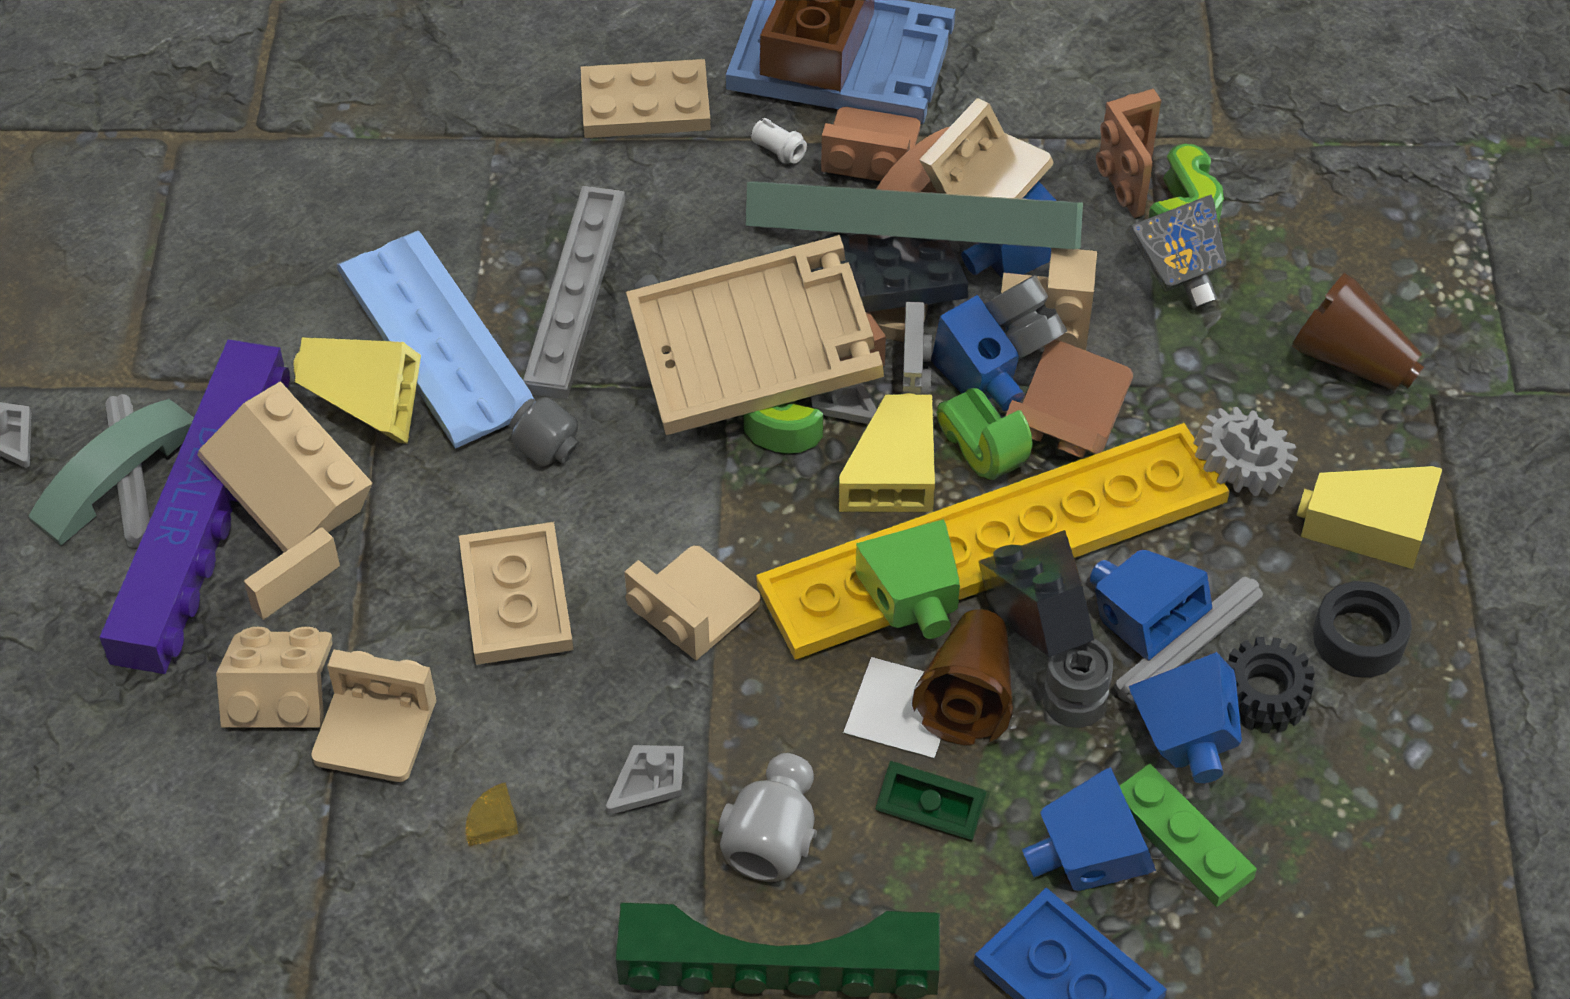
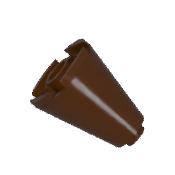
[1292,273,1424,391]
[912,609,1013,745]

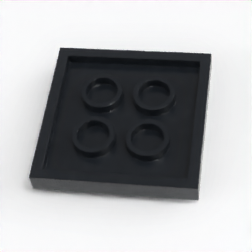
[812,233,969,312]

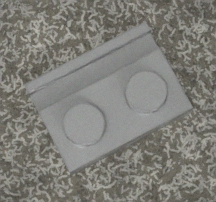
[902,302,932,395]

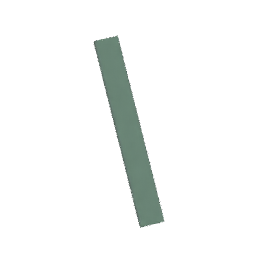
[746,181,1083,249]

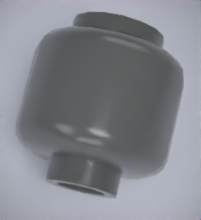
[509,398,580,466]

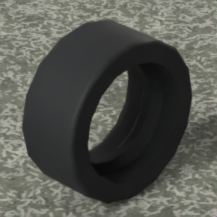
[1313,581,1412,678]

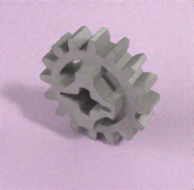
[1194,407,1298,496]

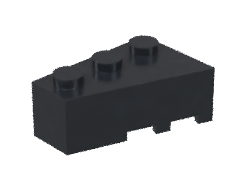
[978,530,1094,657]

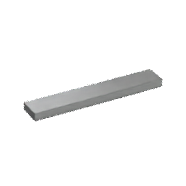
[523,186,625,400]

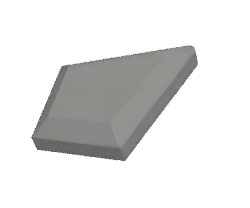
[811,383,877,424]
[0,402,32,468]
[606,745,684,815]

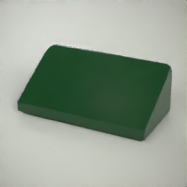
[875,761,991,840]

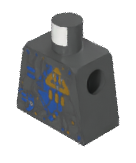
[1129,194,1227,309]

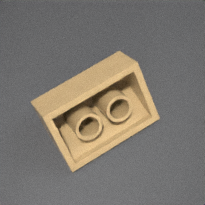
[197,381,373,553]

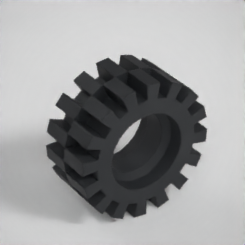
[1226,637,1315,733]

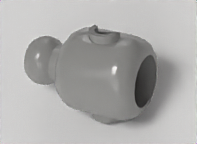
[718,753,817,882]

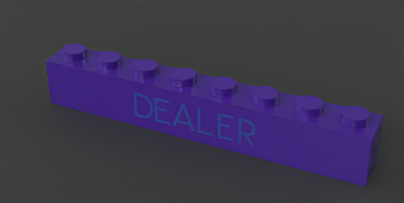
[99,339,290,674]

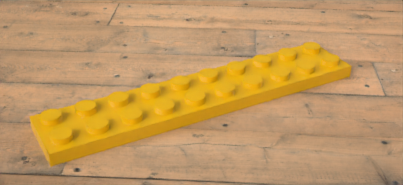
[756,423,1229,660]

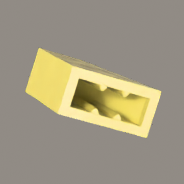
[294,337,421,444]
[839,393,935,512]
[1297,466,1442,569]

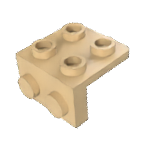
[920,98,1053,199]
[625,546,760,661]
[216,627,332,727]
[311,650,436,782]

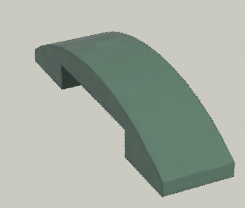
[28,399,194,546]

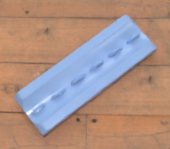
[337,231,534,449]

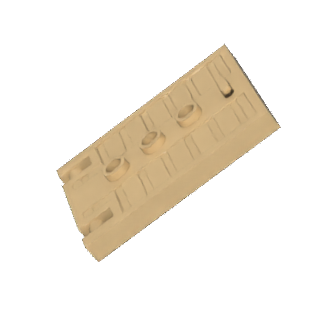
[626,235,884,435]

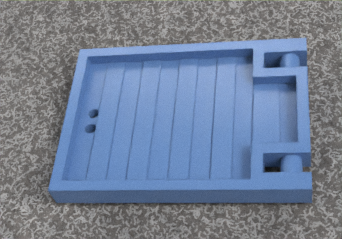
[726,0,955,124]

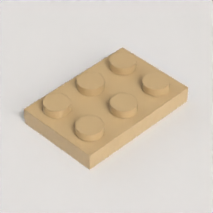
[581,59,711,138]
[459,522,573,665]

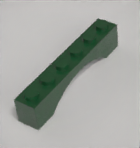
[616,902,940,999]

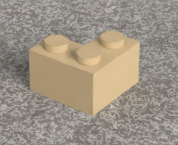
[1000,248,1097,351]

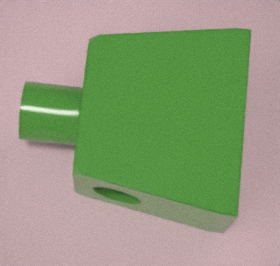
[855,519,960,639]

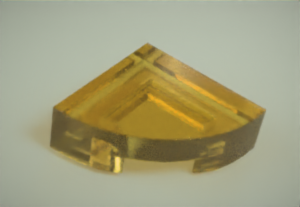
[466,782,519,846]

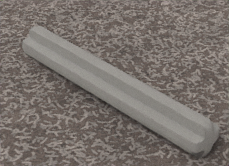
[105,394,150,549]
[1114,577,1263,704]

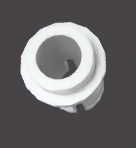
[751,118,807,164]

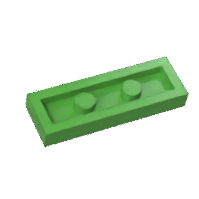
[1120,764,1257,907]

